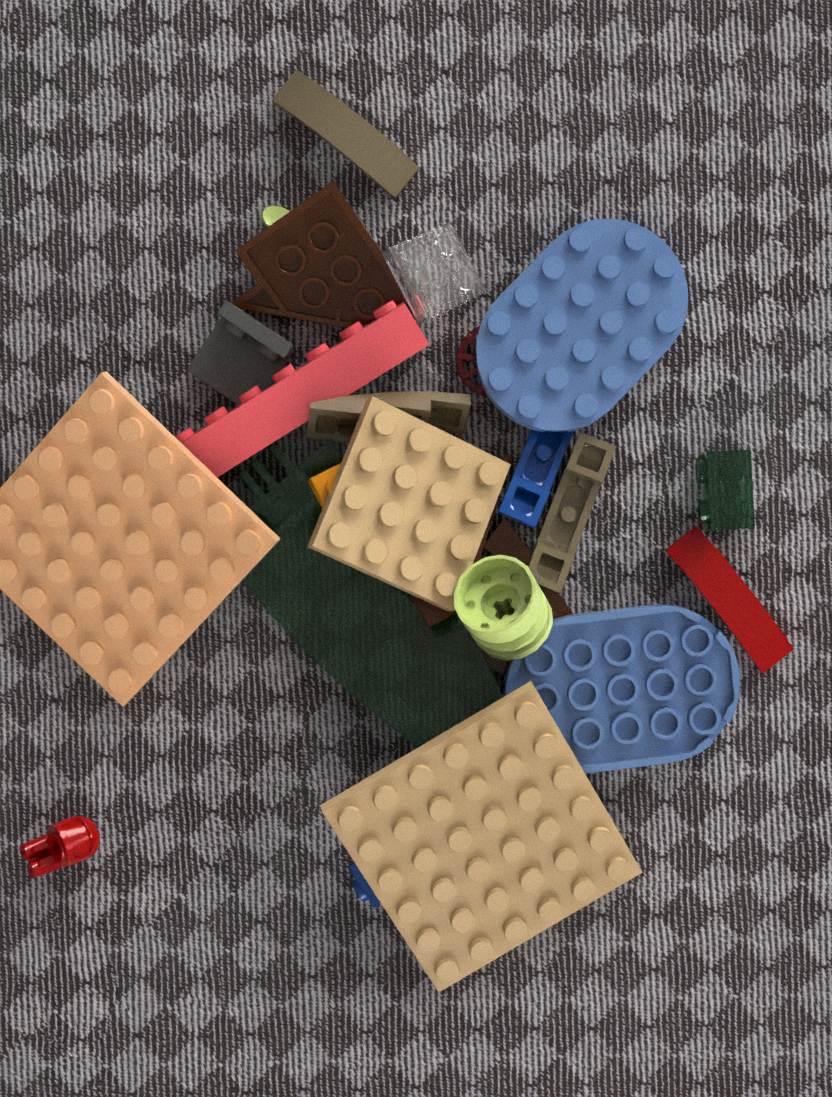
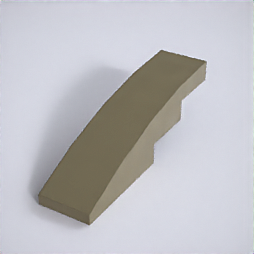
[306,391,471,442]

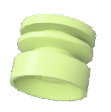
[454,555,553,661]

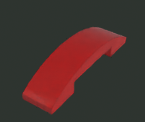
[665,526,794,674]

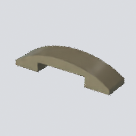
[272,70,419,199]
[528,432,617,594]

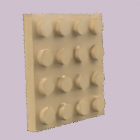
[307,396,511,612]

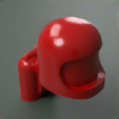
[19,816,100,878]

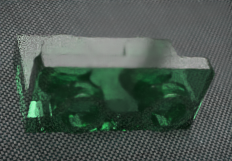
[695,450,755,531]

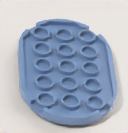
[476,219,688,432]
[503,604,740,774]

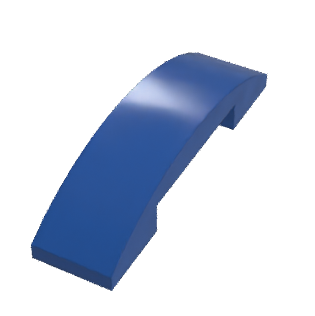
[498,430,574,529]

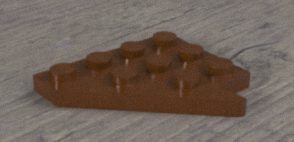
[231,181,424,328]

